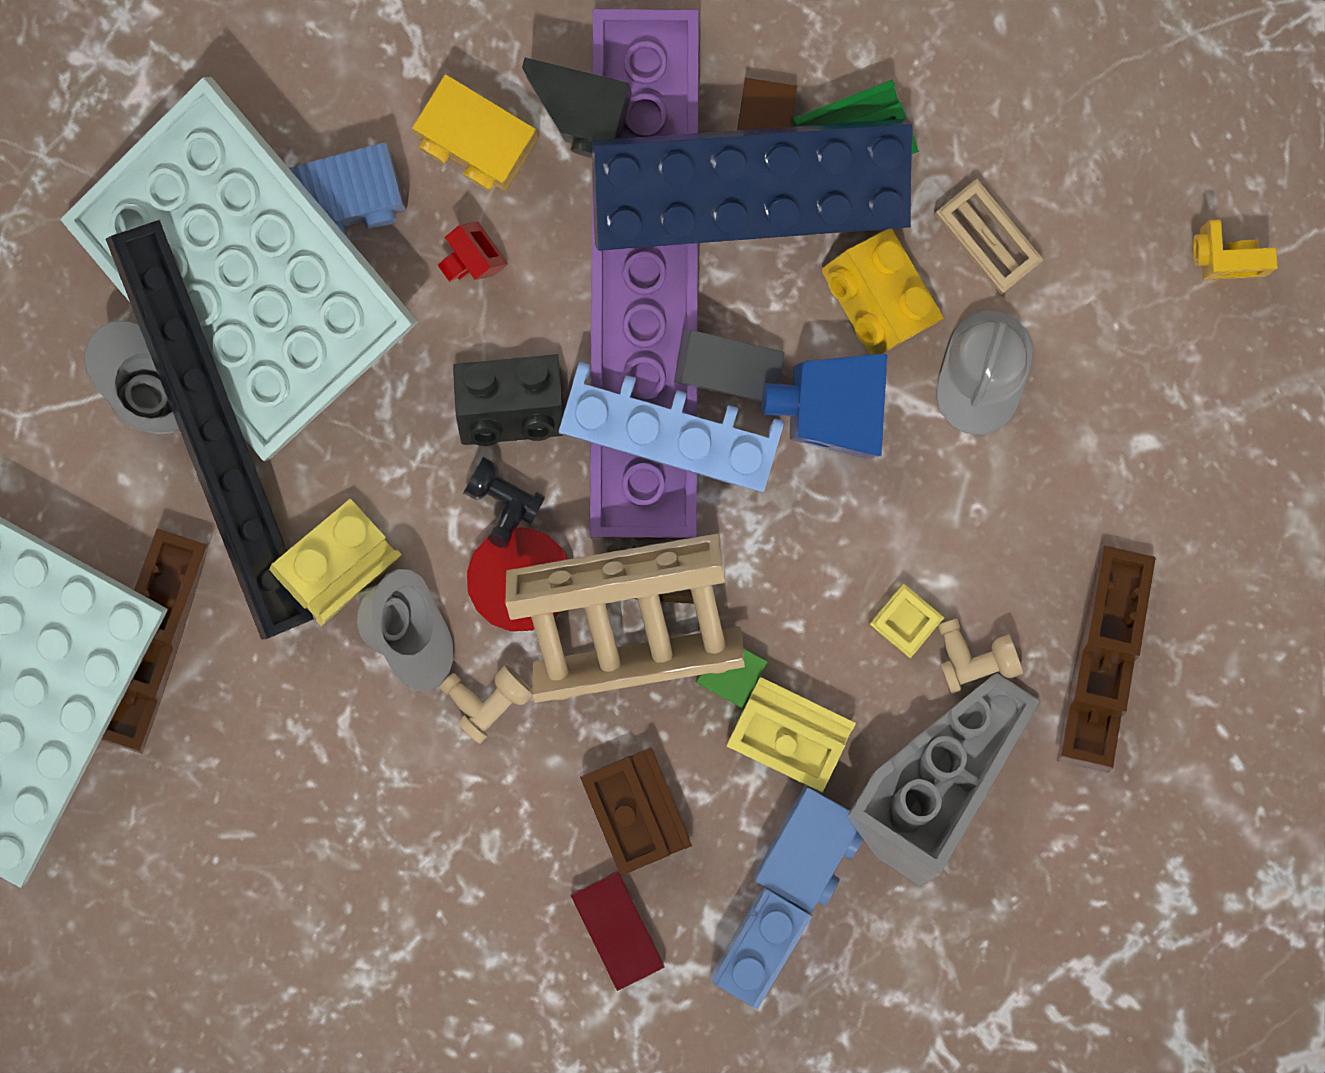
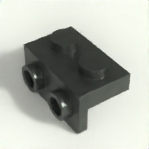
[453,354,564,446]

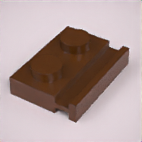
[580,747,692,876]

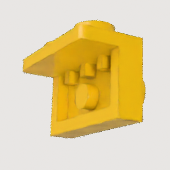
[822,229,944,355]

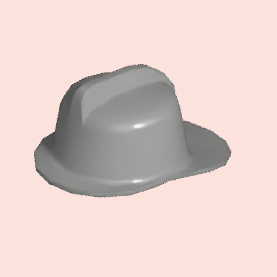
[936,310,1033,435]
[84,321,179,434]
[356,569,454,691]

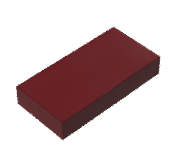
[570,870,665,991]

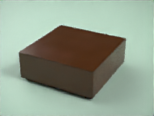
[737,77,797,130]

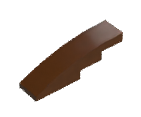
[101,528,208,754]
[1057,545,1156,773]

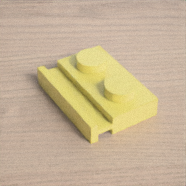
[269,498,402,626]
[726,677,856,793]

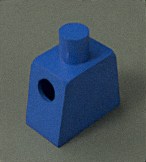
[762,354,887,459]

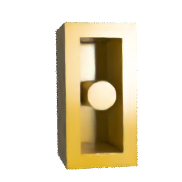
[412,74,539,192]

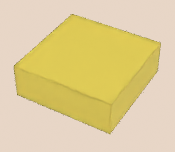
[869,584,944,658]

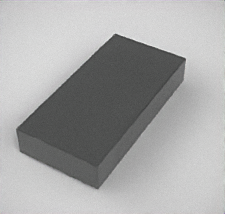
[674,330,785,402]

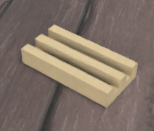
[934,179,1043,295]

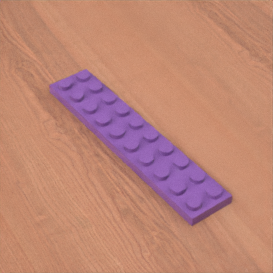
[590,9,699,538]

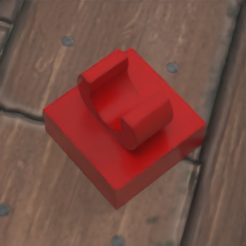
[438,221,508,282]

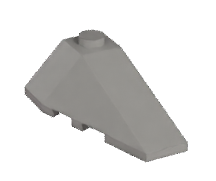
[847,672,1040,887]

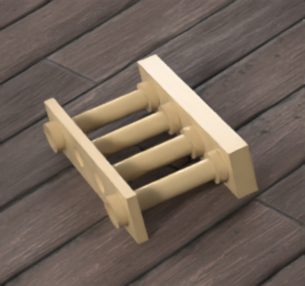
[505,533,745,703]

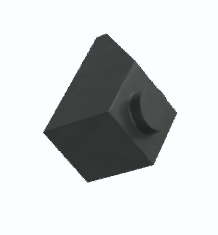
[522,57,632,158]

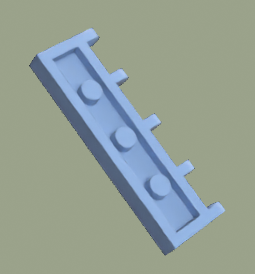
[559,362,785,493]

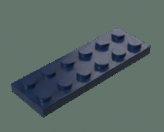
[591,119,912,251]

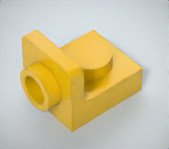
[1193,219,1278,280]

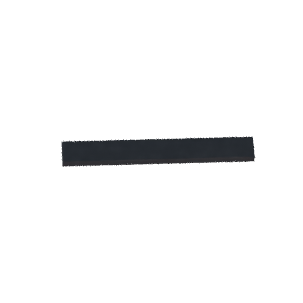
[105,220,314,640]

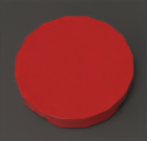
[467,527,568,632]

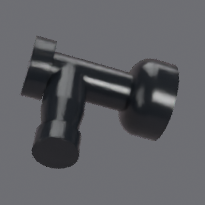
[463,456,546,548]

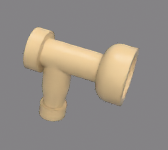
[938,618,1023,694]
[439,665,533,744]

